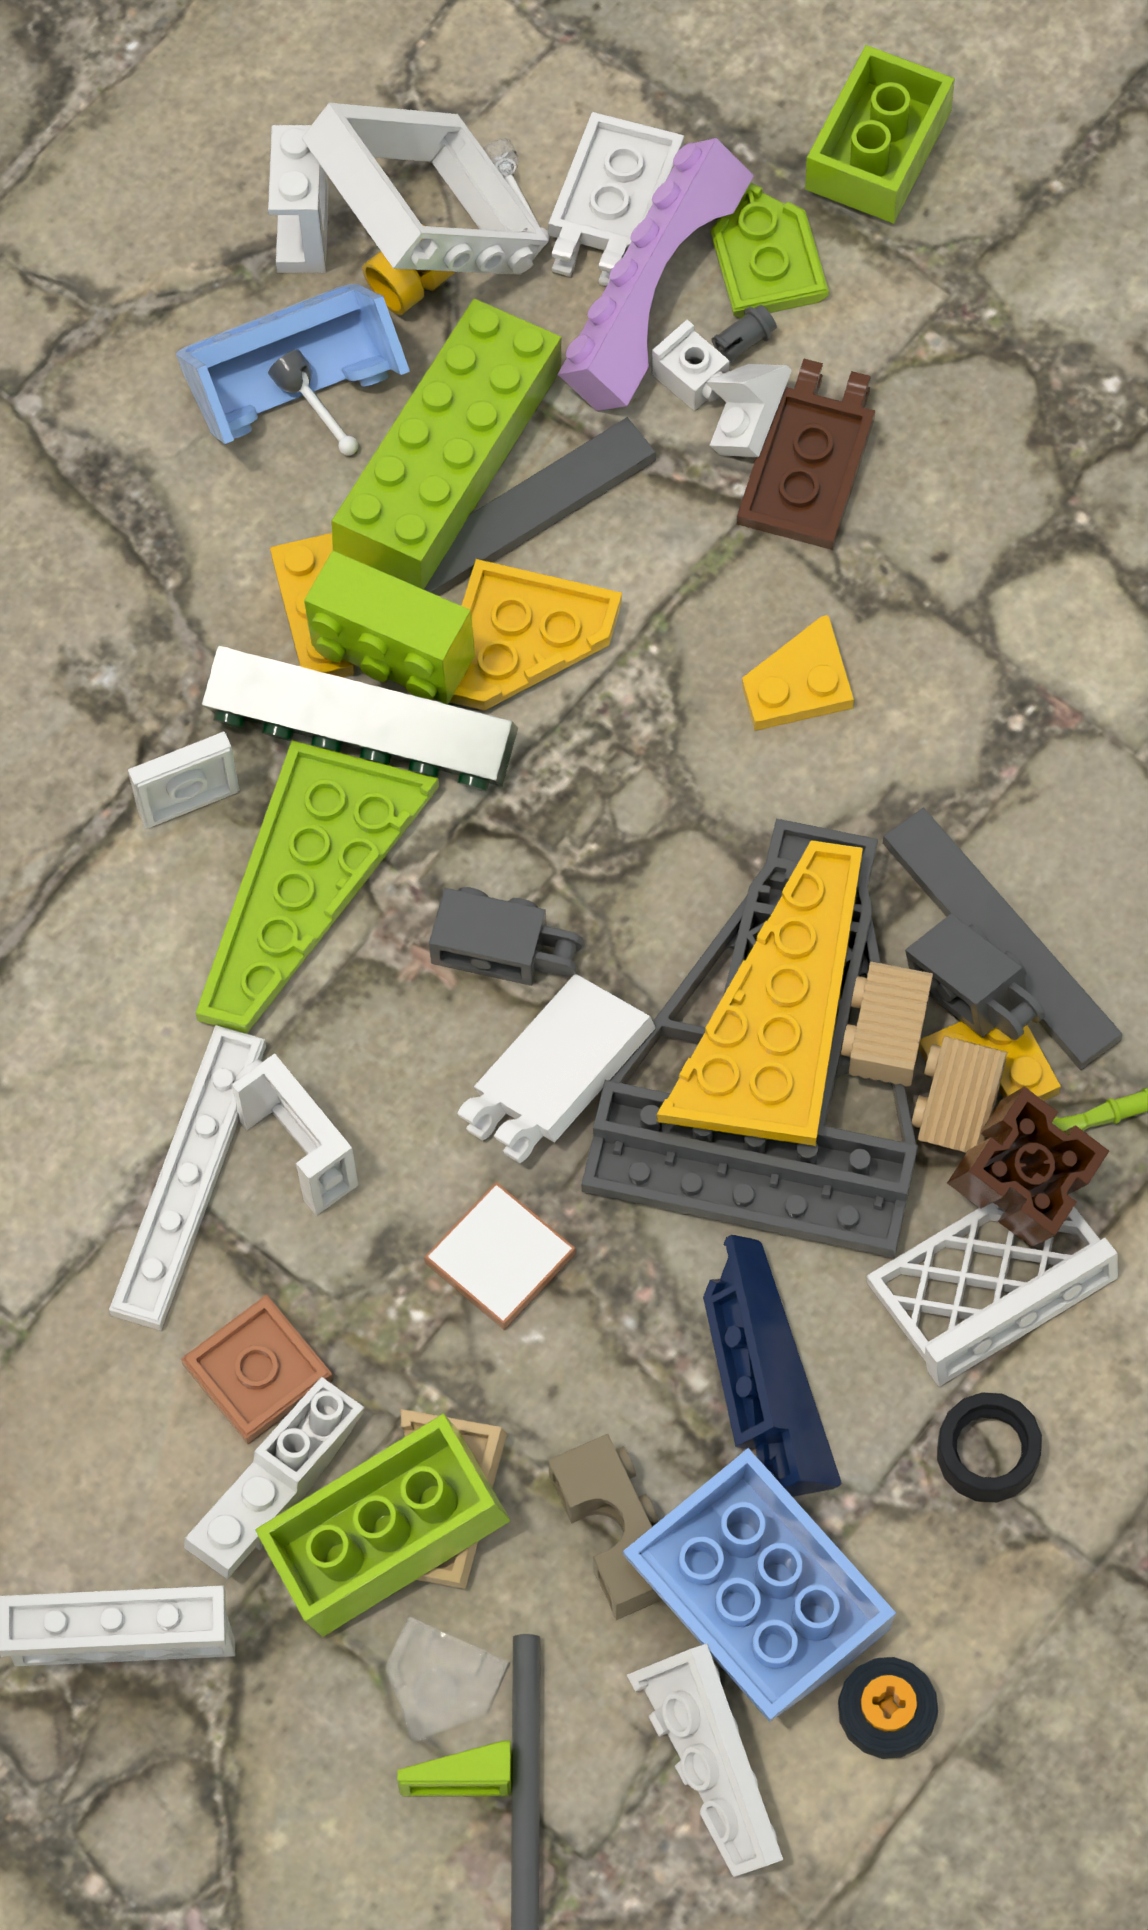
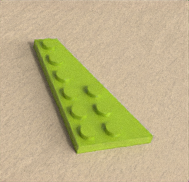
[195,740,439,1034]

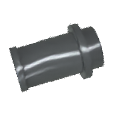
[711,304,777,364]

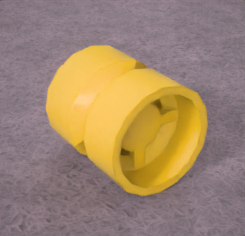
[362,224,455,315]

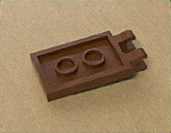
[737,358,875,550]

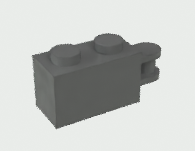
[429,887,584,986]
[905,913,1045,1040]

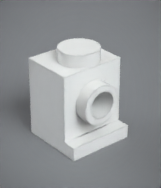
[652,320,730,411]

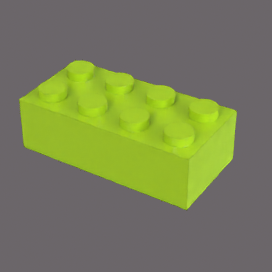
[255,1413,511,1637]

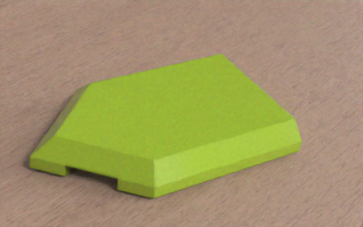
[710,182,829,318]

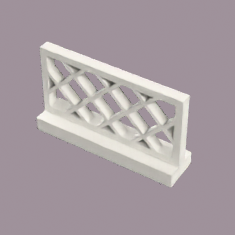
[866,1203,1118,1387]
[0,1586,235,1666]

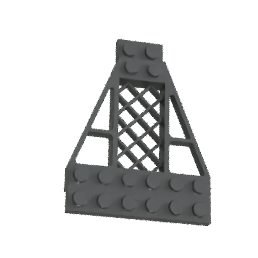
[581,818,918,1258]

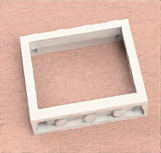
[302,103,549,275]

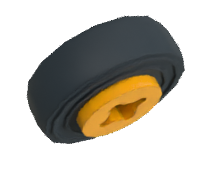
[838,1657,938,1759]

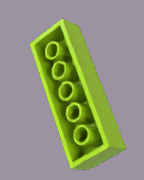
[331,298,562,590]

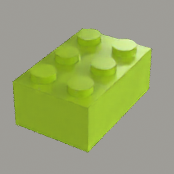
[805,45,955,224]
[304,550,475,704]

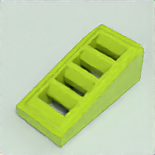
[397,1740,512,1797]

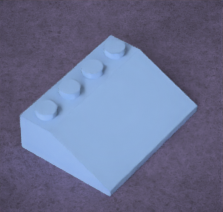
[623,1448,896,1722]

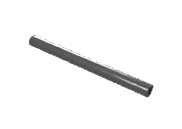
[511,1634,540,1930]

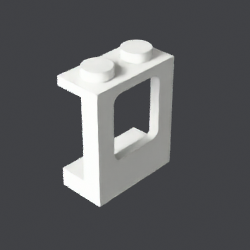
[268,125,329,273]
[232,1053,358,1216]

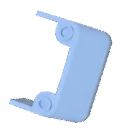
[176,284,410,444]

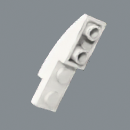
[184,1377,364,1579]

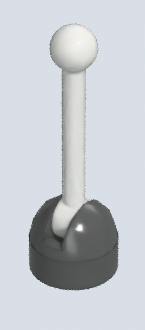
[268,349,358,456]

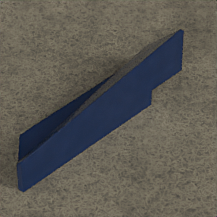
[703,1234,841,1497]

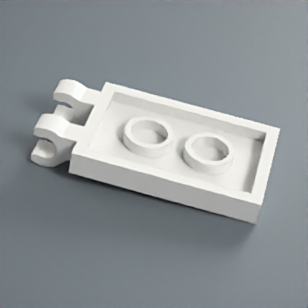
[548,112,684,286]
[457,974,656,1163]

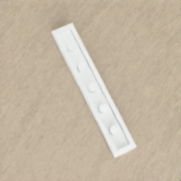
[109,1025,266,1331]

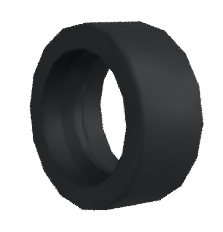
[937,1392,1042,1503]

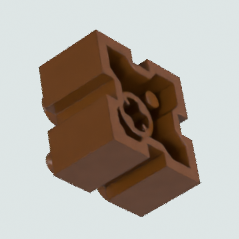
[947,1086,1109,1247]

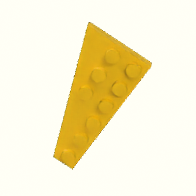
[657,840,863,1146]

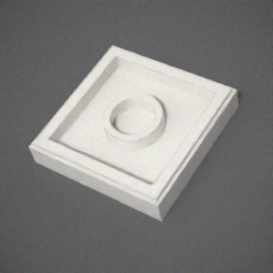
[128,731,240,828]

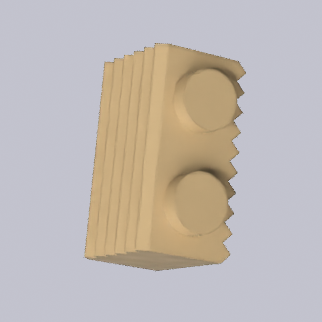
[841,961,933,1087]
[911,1036,1008,1153]

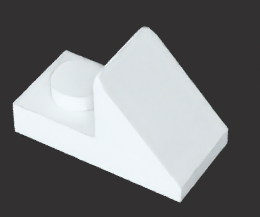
[707,364,792,457]

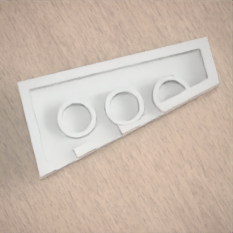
[627,1644,783,1877]

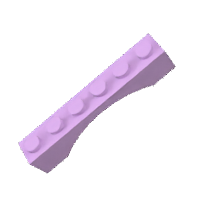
[557,138,754,411]

